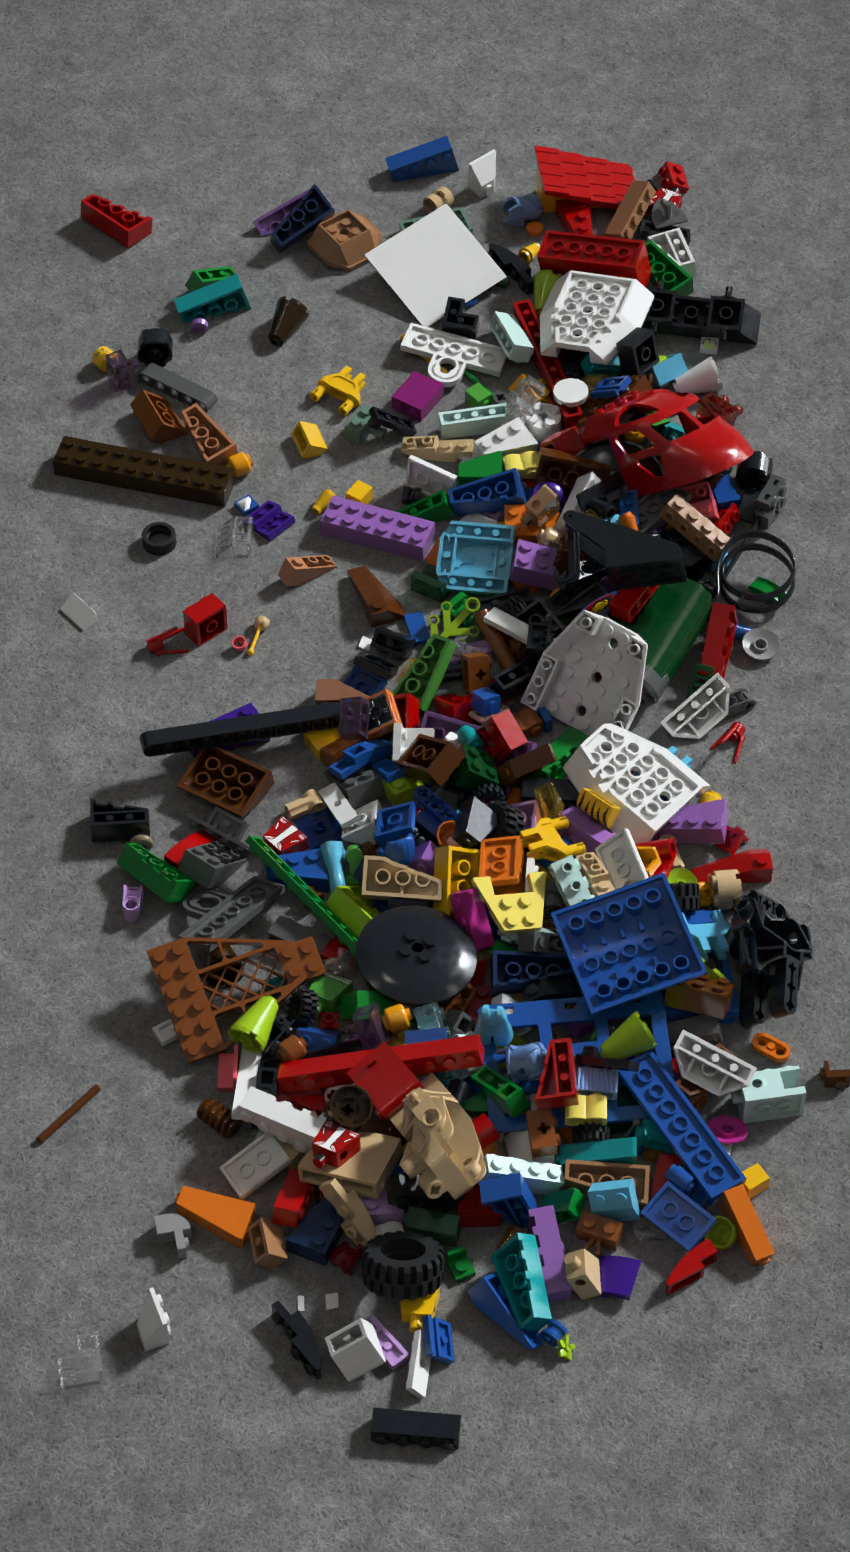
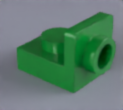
[446,1246,476,1283]

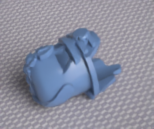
[502,194,544,227]
[496,1042,547,1085]

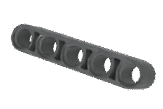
[138,363,218,413]

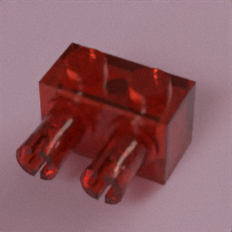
[696,392,743,426]

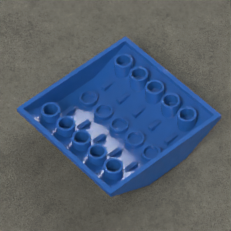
[551,873,708,1015]

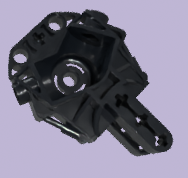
[729,889,813,1028]

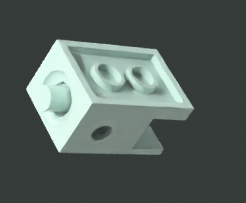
[731,1066,807,1124]

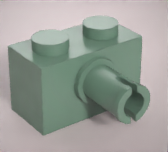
[345,404,387,446]

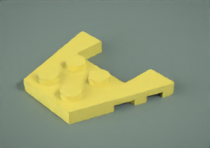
[471,871,546,934]

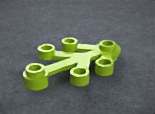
[426,597,480,647]

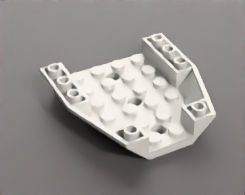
[540,270,654,365]
[520,610,648,752]
[563,723,710,844]

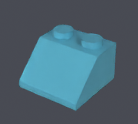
[646,353,688,388]
[588,1178,641,1222]

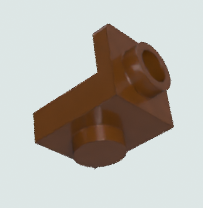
[819,1061,850,1089]

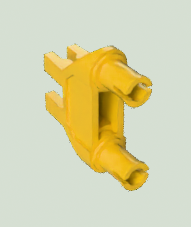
[309,366,366,416]
[520,816,586,862]

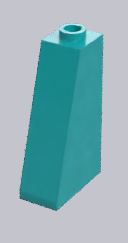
[556,1137,637,1172]

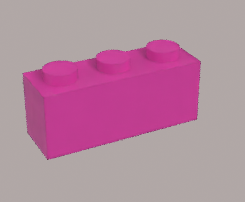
[450,887,494,951]

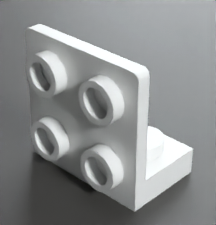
[392,723,435,766]

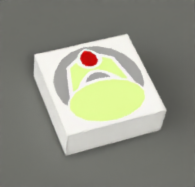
[700,337,719,355]

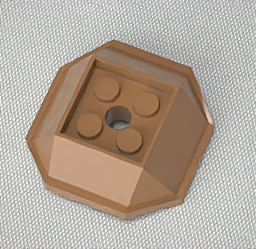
[307,209,382,272]

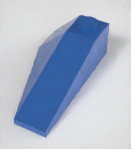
[467,1272,544,1350]

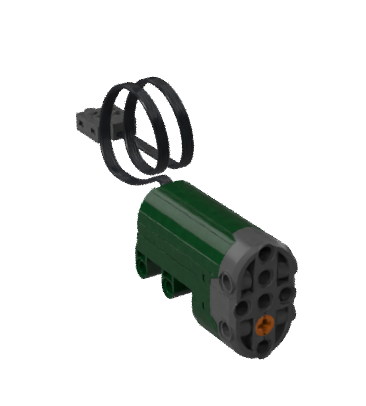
[594,474,796,707]

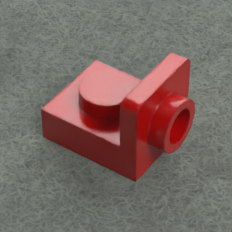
[716,825,749,855]

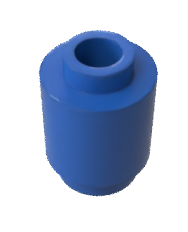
[665,1164,697,1194]

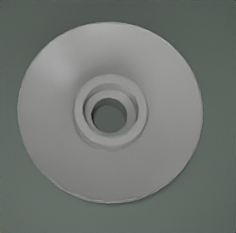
[742,628,779,661]

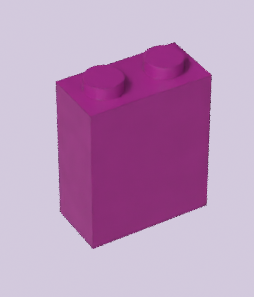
[392,371,444,421]

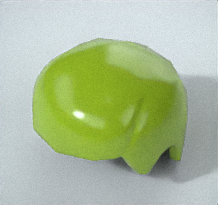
[704,1215,737,1250]

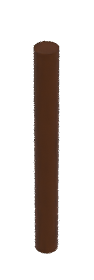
[36,1084,101,1144]

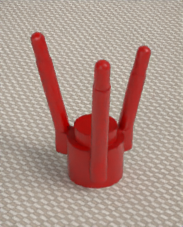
[146,626,189,656]
[710,722,746,764]

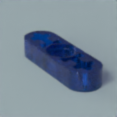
[413,785,458,825]

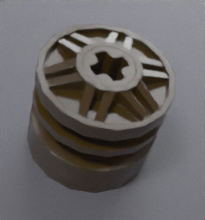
[323,1084,373,1132]

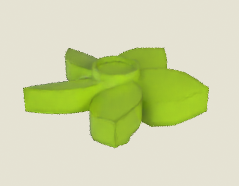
[556,1334,576,1361]

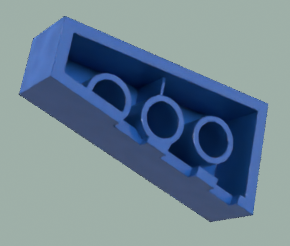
[448,468,527,515]

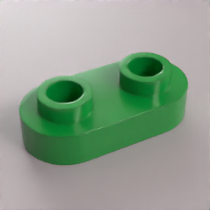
[439,592,469,621]

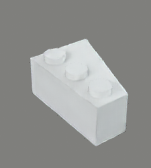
[647,228,696,277]
[473,417,538,458]

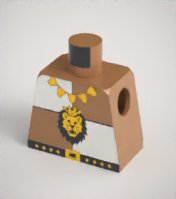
[520,484,561,527]

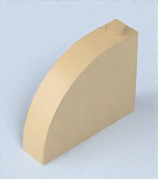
[298,1132,402,1199]

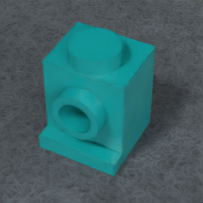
[661,422,685,441]

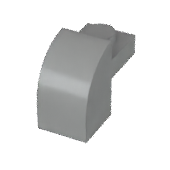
[154,1213,192,1259]

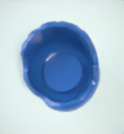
[378,833,415,866]

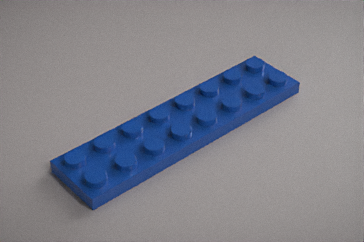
[619,1050,747,1202]

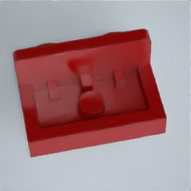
[658,161,689,193]
[711,503,741,535]

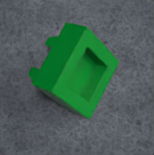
[452,604,473,628]

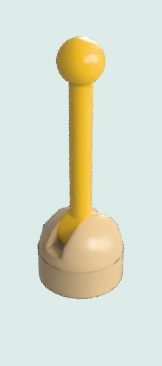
[247,615,270,656]

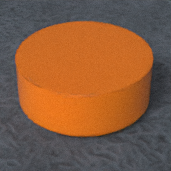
[526,221,543,237]

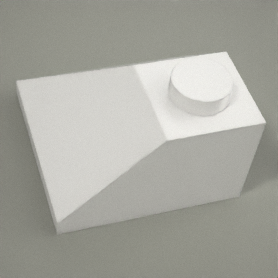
[468,149,496,198]
[341,799,382,845]

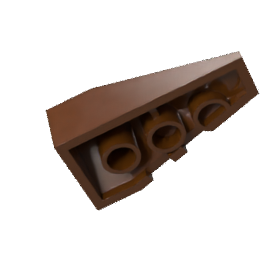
[533,447,612,489]

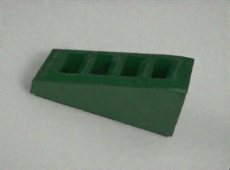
[686,663,715,699]

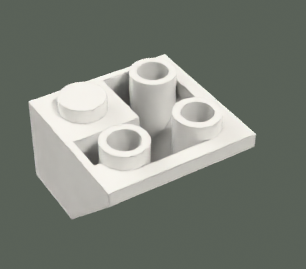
[137,1288,172,1352]

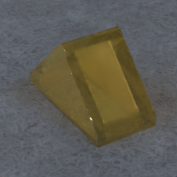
[534,782,564,819]

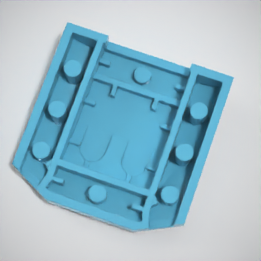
[436,520,515,595]

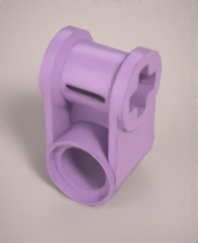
[122,885,145,922]

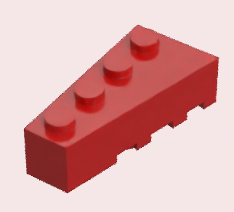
[80,194,152,248]
[698,602,737,683]

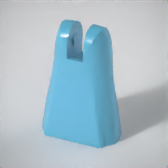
[320,841,346,894]
[473,1005,513,1046]

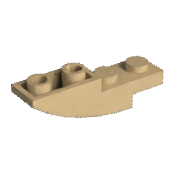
[401,436,474,462]
[575,852,616,897]
[319,1178,377,1246]

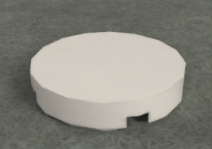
[553,378,588,407]

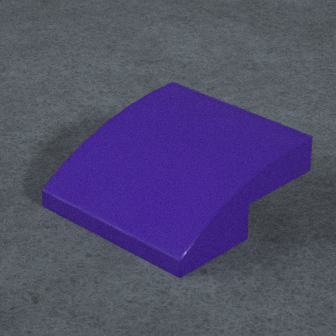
[243,500,296,541]
[598,1255,641,1301]

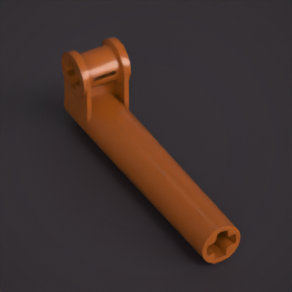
[474,609,526,695]

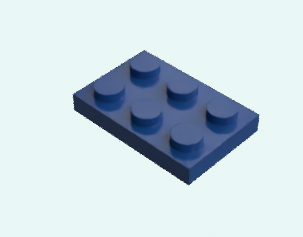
[640,1181,717,1252]

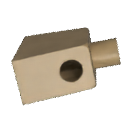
[564,1249,601,1300]

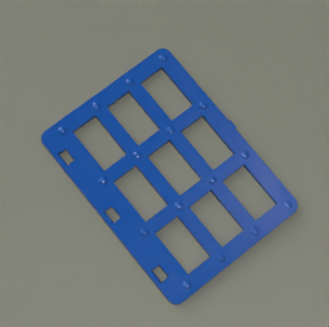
[478,992,675,1133]

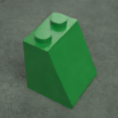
[455,451,502,487]

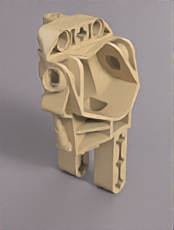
[389,1073,487,1200]

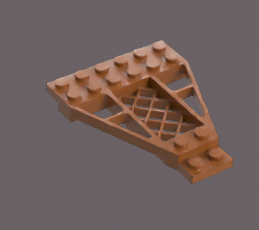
[146,936,326,1064]

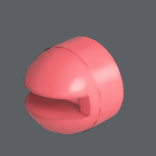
[232,636,247,652]

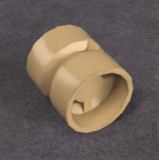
[423,186,454,214]

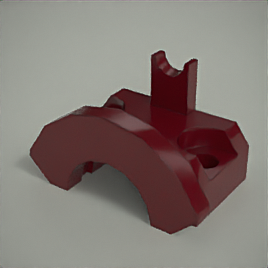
[328,1242,364,1276]

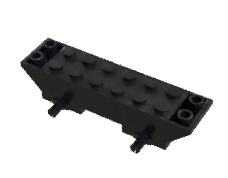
[641,278,761,345]

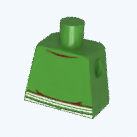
[309,972,353,1016]

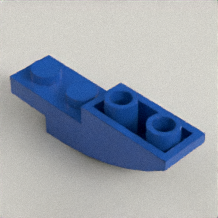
[329,738,393,780]

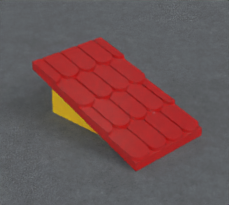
[534,145,635,213]

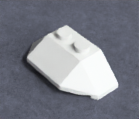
[660,672,730,739]
[673,1030,757,1097]

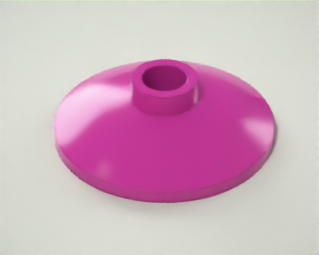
[707,1115,748,1144]

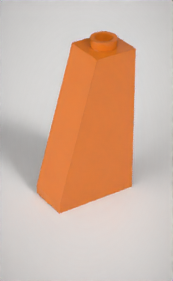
[716,1184,775,1266]
[174,1186,256,1249]

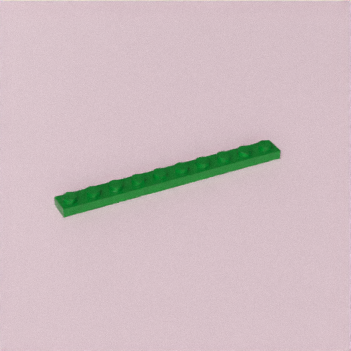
[245,835,358,957]

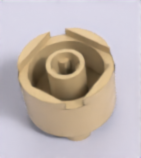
[707,869,742,910]

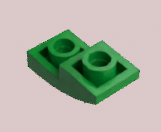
[748,576,787,603]

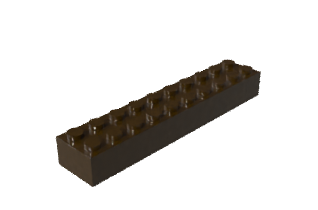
[53,436,235,508]

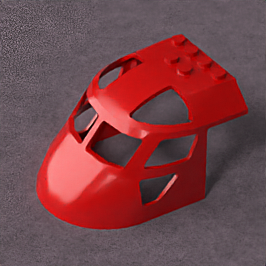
[582,389,754,496]

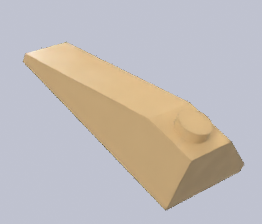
[361,855,443,901]

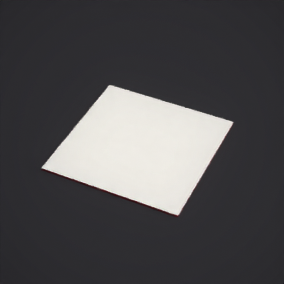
[364,204,507,327]

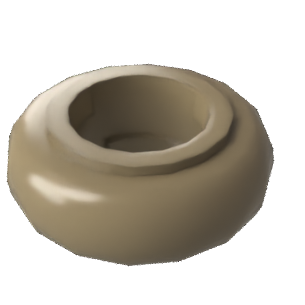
[130,835,154,850]

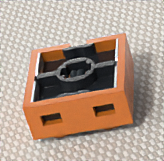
[353,689,402,740]

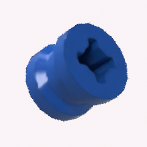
[540,1319,568,1347]

